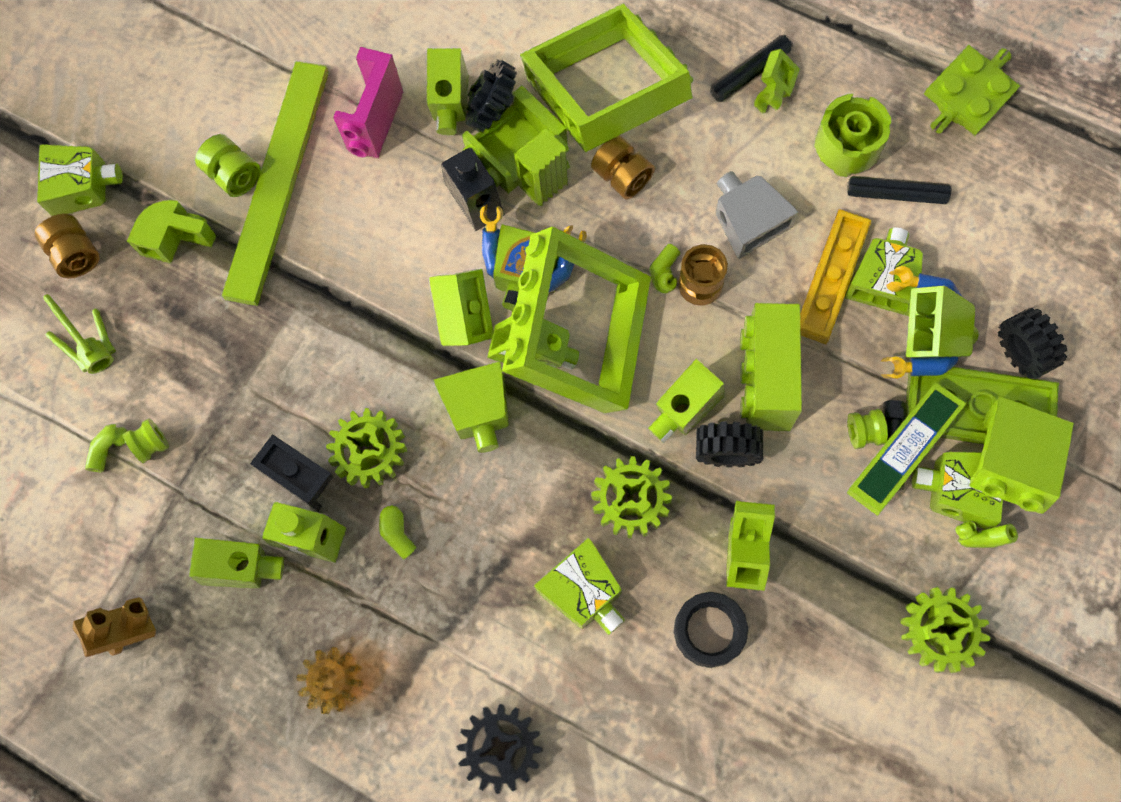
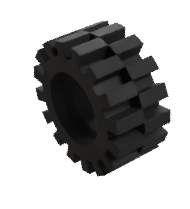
[998,308,1067,379]
[696,421,764,468]

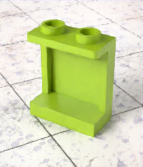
[462,85,568,194]
[969,396,1074,514]

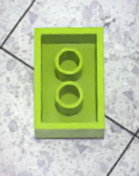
[740,303,802,431]

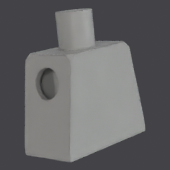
[716,172,798,259]

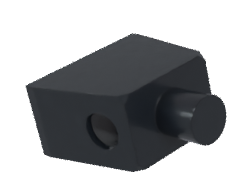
[441,148,504,231]

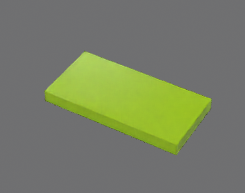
[906,367,1059,445]

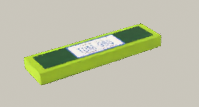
[847,382,967,516]

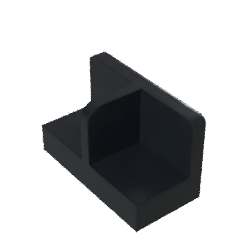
[250,434,334,512]

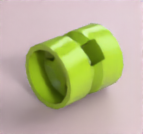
[195,134,261,197]

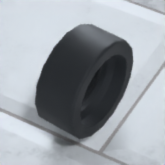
[673,592,749,668]

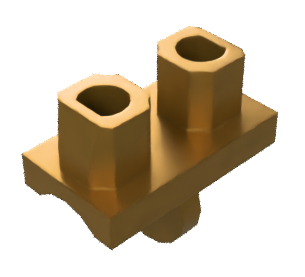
[72,597,156,658]

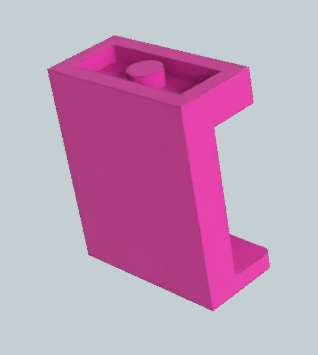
[333,47,404,158]

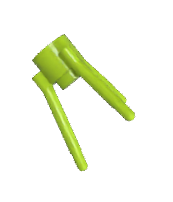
[43,294,116,374]

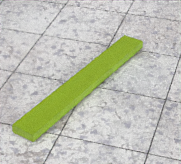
[222,61,329,306]

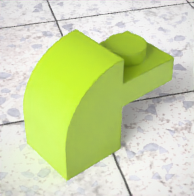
[127,200,216,263]
[726,501,775,591]

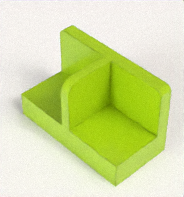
[429,269,493,346]

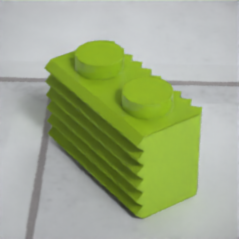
[514,129,570,206]

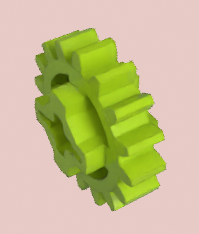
[326,408,407,488]
[591,456,672,539]
[900,587,990,673]

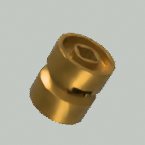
[591,135,655,200]
[34,213,100,279]
[678,244,728,306]

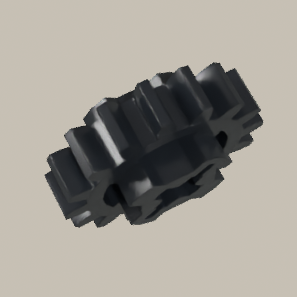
[465,59,517,133]
[457,704,543,794]

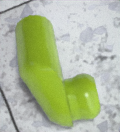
[649,244,681,293]
[85,424,127,473]
[379,505,416,559]
[955,521,1018,548]

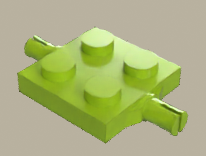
[924,44,1020,136]

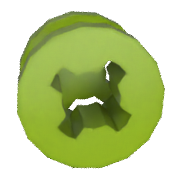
[847,409,888,449]
[123,418,169,463]

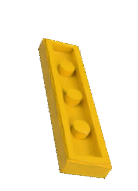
[800,209,872,345]

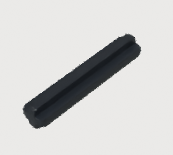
[710,35,793,102]
[847,176,952,204]

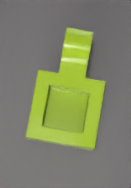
[754,49,800,113]

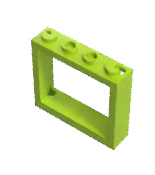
[520,3,693,152]
[502,226,651,413]

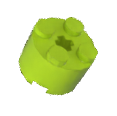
[814,94,891,177]

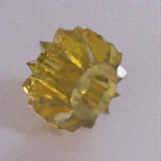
[296,647,364,715]

